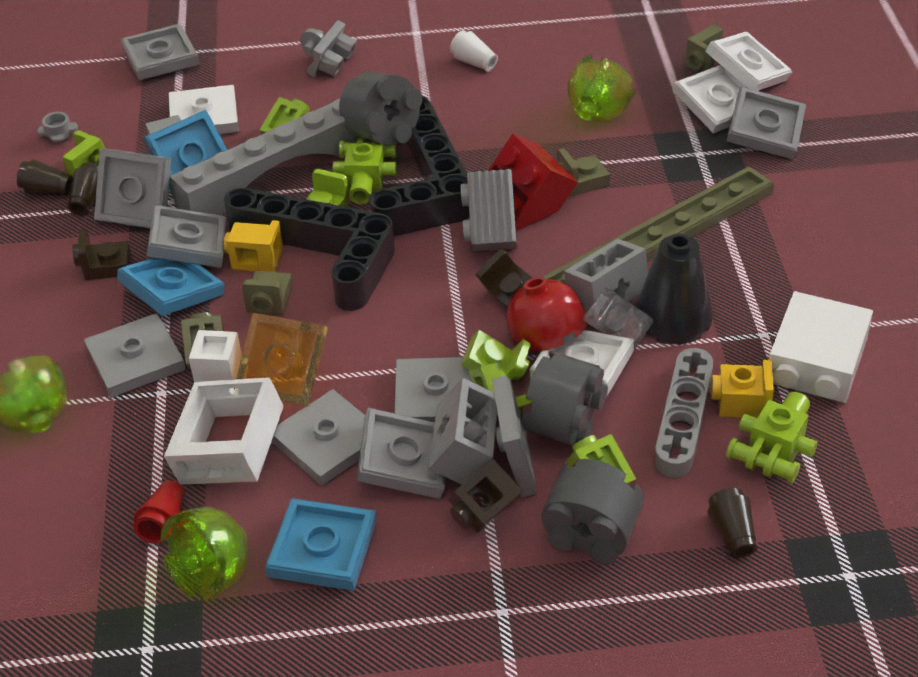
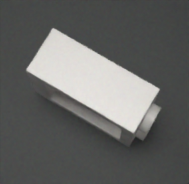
[164,377,284,484]

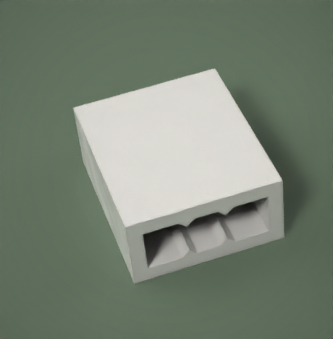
[769,291,873,403]

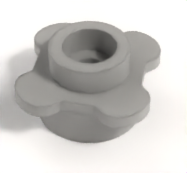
[37,112,78,142]

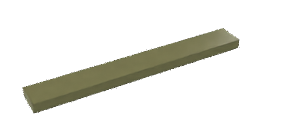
[542,166,774,283]

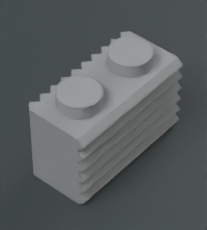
[461,169,517,252]

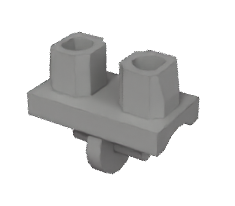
[300,20,357,78]

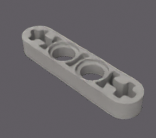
[655,348,713,478]

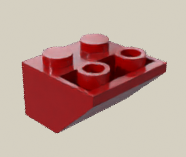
[488,133,578,231]

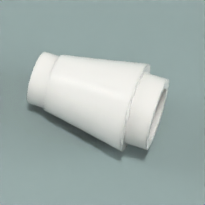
[450,30,498,72]

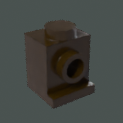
[449,458,522,533]

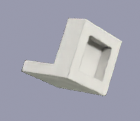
[189,330,244,390]

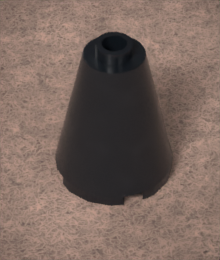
[635,234,713,345]

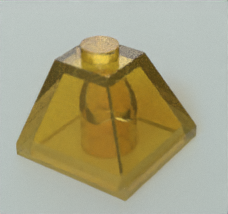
[234,313,328,406]

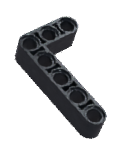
[369,96,470,237]
[224,188,395,311]

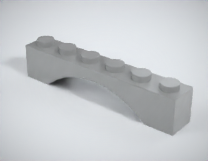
[170,99,370,215]

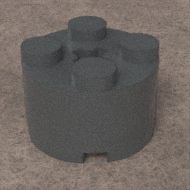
[339,70,422,145]
[522,351,608,446]
[541,459,645,565]

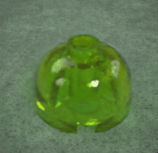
[567,56,636,122]
[0,356,68,433]
[161,506,248,601]

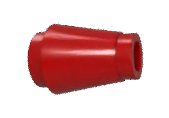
[134,481,185,544]

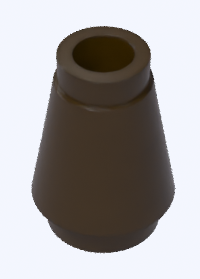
[17,159,73,195]
[67,163,99,216]
[707,488,758,558]

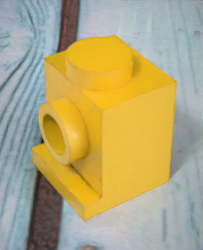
[224,220,283,272]
[711,360,774,418]

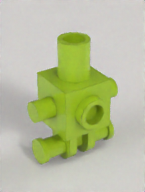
[332,139,397,205]
[726,392,818,484]

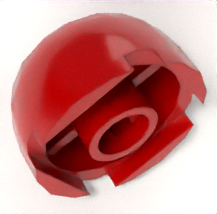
[506,277,587,351]

